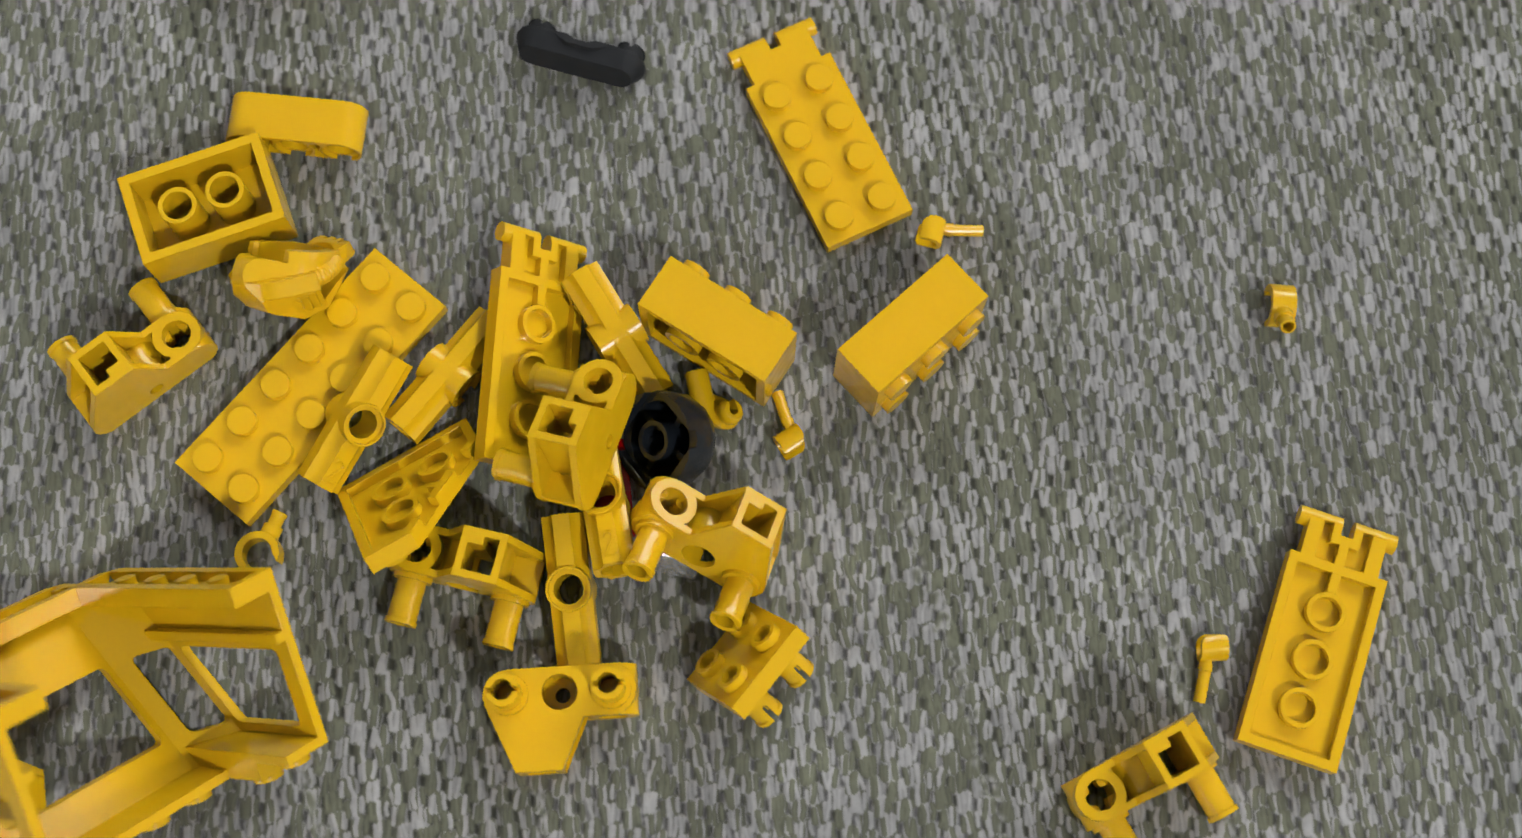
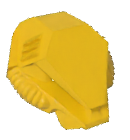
[229,235,355,319]

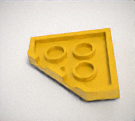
[338,417,479,574]

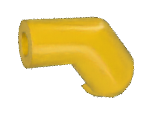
[684,368,743,430]

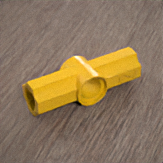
[561,261,673,395]
[384,306,488,445]
[297,344,413,495]
[583,448,634,580]
[541,512,602,666]

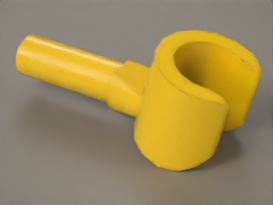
[915,215,984,249]
[772,390,805,461]
[1193,634,1230,704]

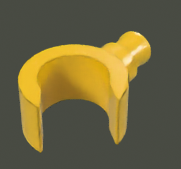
[1264,284,1297,334]
[234,509,288,567]

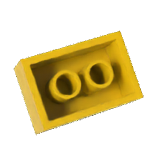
[117,132,299,283]
[833,254,988,417]
[638,256,797,407]

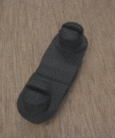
[516,19,645,87]

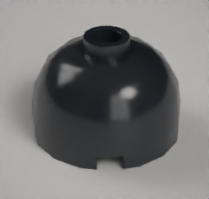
[618,390,716,488]

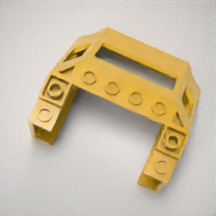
[0,567,329,838]

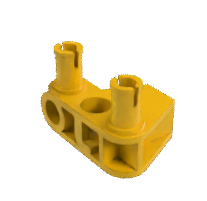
[47,277,218,435]
[491,359,636,511]
[622,476,787,632]
[384,524,546,651]
[482,662,639,776]
[1061,712,1239,838]

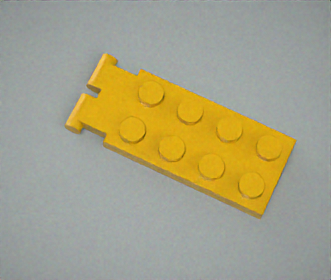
[727,17,913,253]
[474,221,587,464]
[1233,505,1399,775]

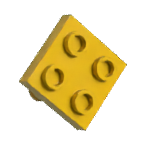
[687,602,814,728]

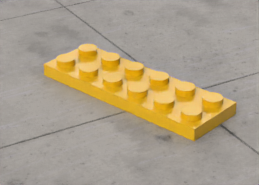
[175,248,448,527]

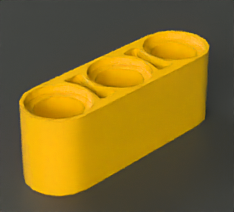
[226,92,369,161]

